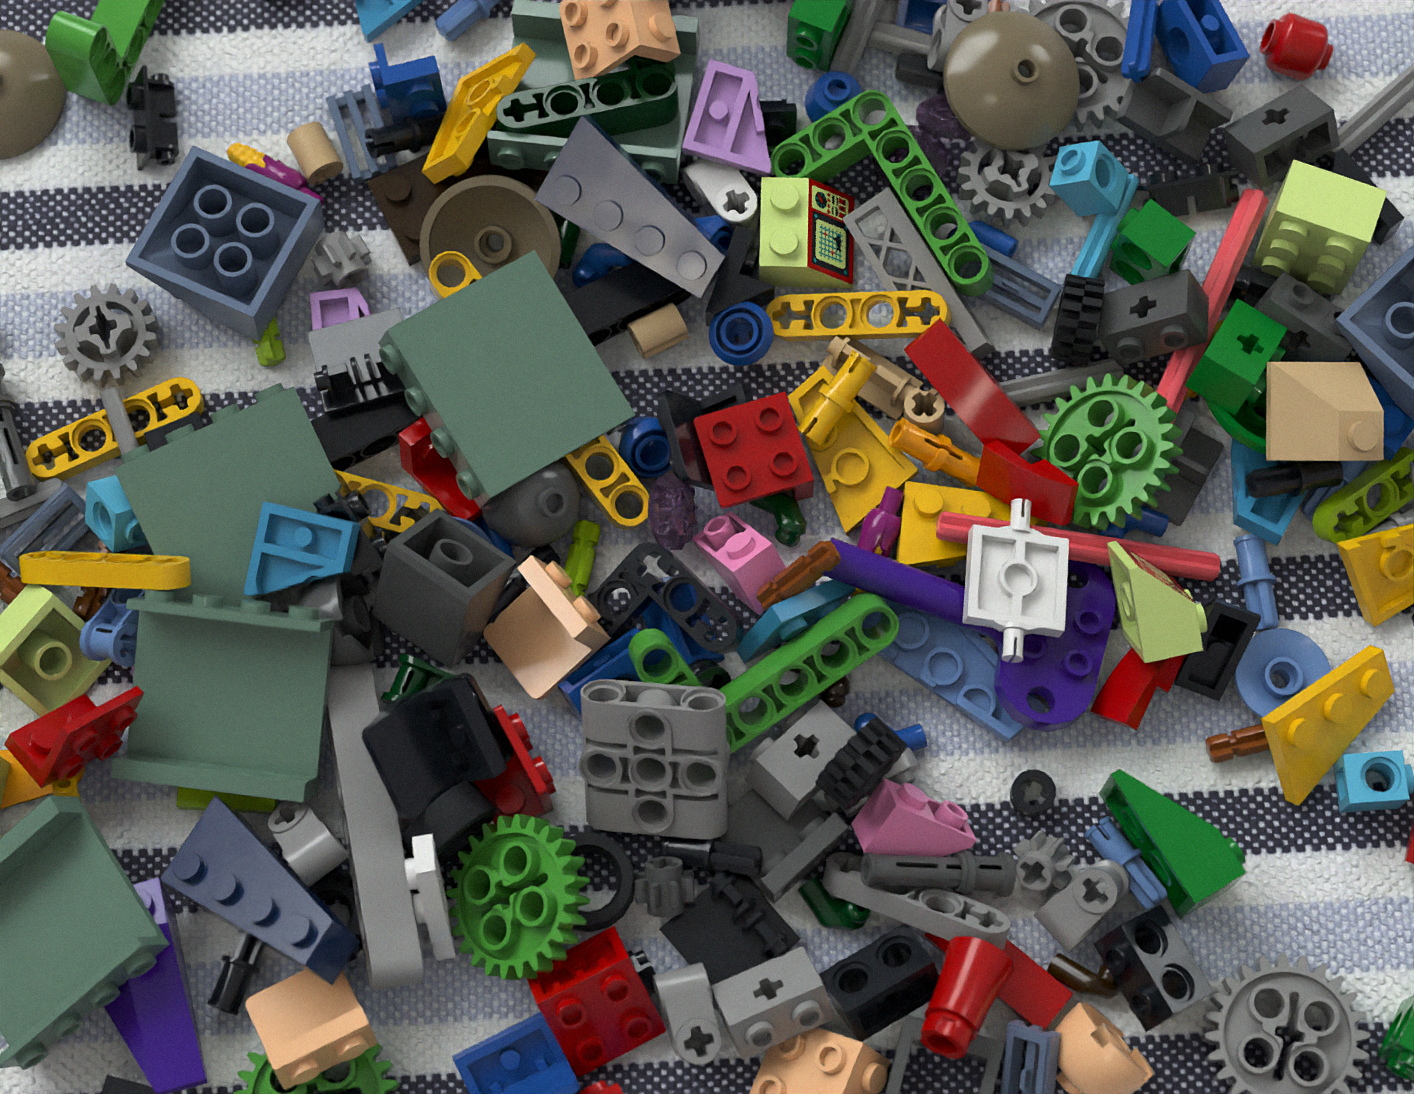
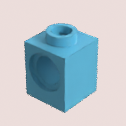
[1049,140,1128,217]
[85,475,149,553]
[1333,750,1414,813]

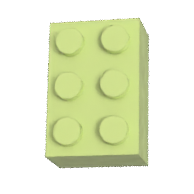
[1251,160,1387,295]

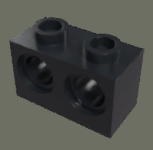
[1093,904,1214,1032]
[819,923,940,1042]

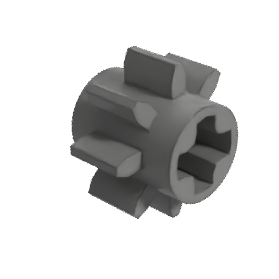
[311,231,372,289]
[1013,830,1076,897]

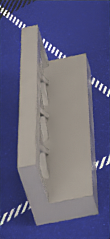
[842,187,996,360]

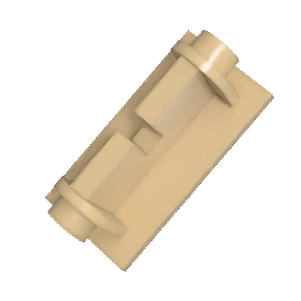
[818,336,923,421]

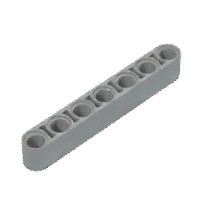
[325,661,424,991]

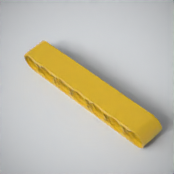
[429,251,651,530]

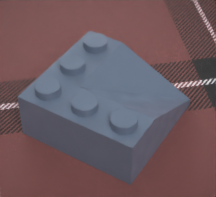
[125,145,325,341]
[1334,244,1414,420]

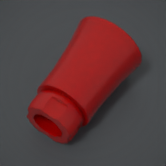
[920,936,1014,1059]

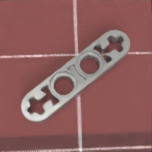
[822,852,1011,950]

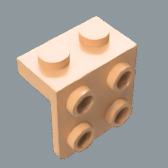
[559,0,681,80]
[483,555,610,700]
[246,969,378,1090]
[749,1027,891,1094]

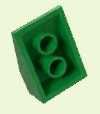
[1099,769,1247,920]

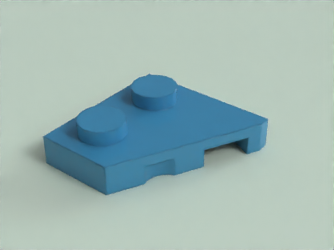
[1230,437,1308,546]
[243,502,360,596]

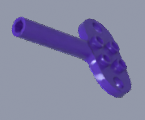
[823,537,1116,732]

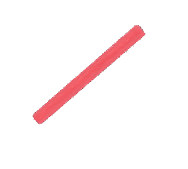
[1156,188,1269,424]
[936,511,1220,582]

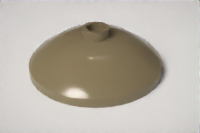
[943,11,1080,151]
[0,29,66,160]
[420,175,562,287]

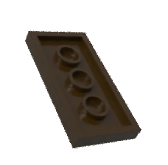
[367,120,549,266]

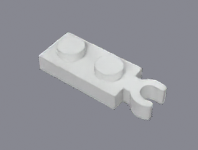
[405,834,456,961]

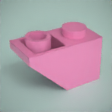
[692,510,786,615]
[851,778,977,857]

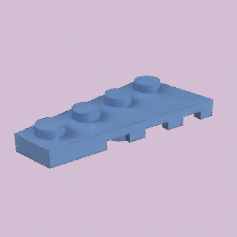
[862,567,1046,743]

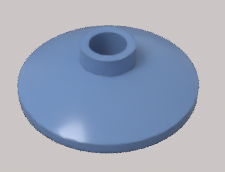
[1234,628,1331,718]

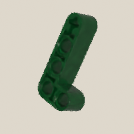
[496,55,679,138]

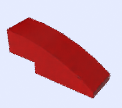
[904,318,1041,455]

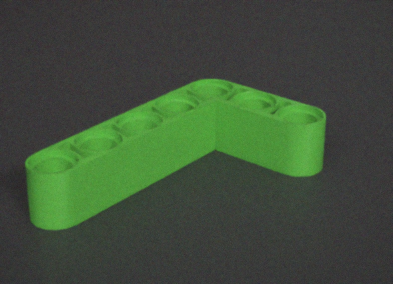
[45,0,165,106]
[770,90,994,297]
[628,592,899,754]

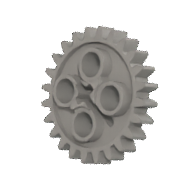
[1016,0,1131,132]
[1201,953,1371,1094]

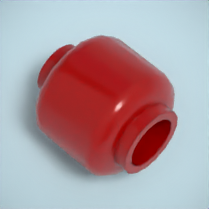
[1259,12,1333,81]

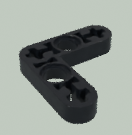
[588,542,744,658]

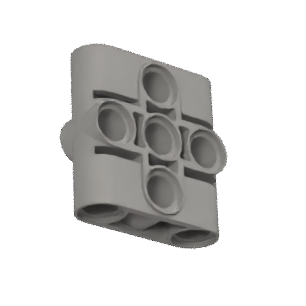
[578,679,731,839]

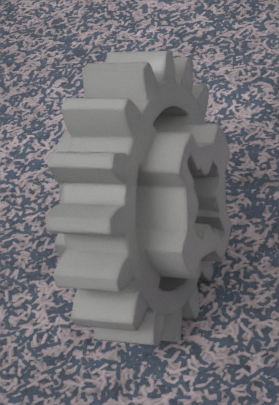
[956,138,1057,229]
[54,283,161,388]

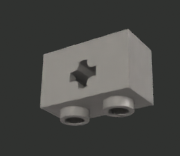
[745,700,857,821]
[710,946,835,1060]

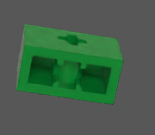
[1184,299,1288,416]

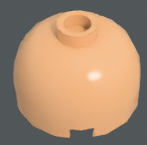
[1056,1001,1154,1094]

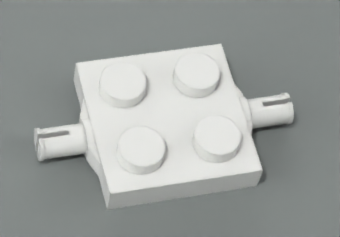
[963,498,1069,663]

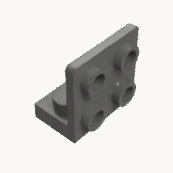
[720,788,849,904]

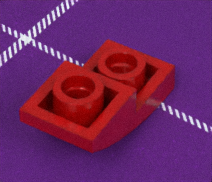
[976,440,1079,526]
[1090,647,1186,731]

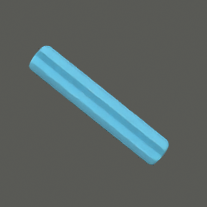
[1071,173,1139,279]

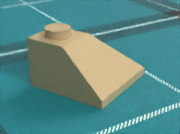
[1266,362,1384,461]

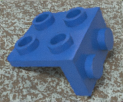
[452,1012,580,1094]

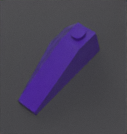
[103,877,208,1094]

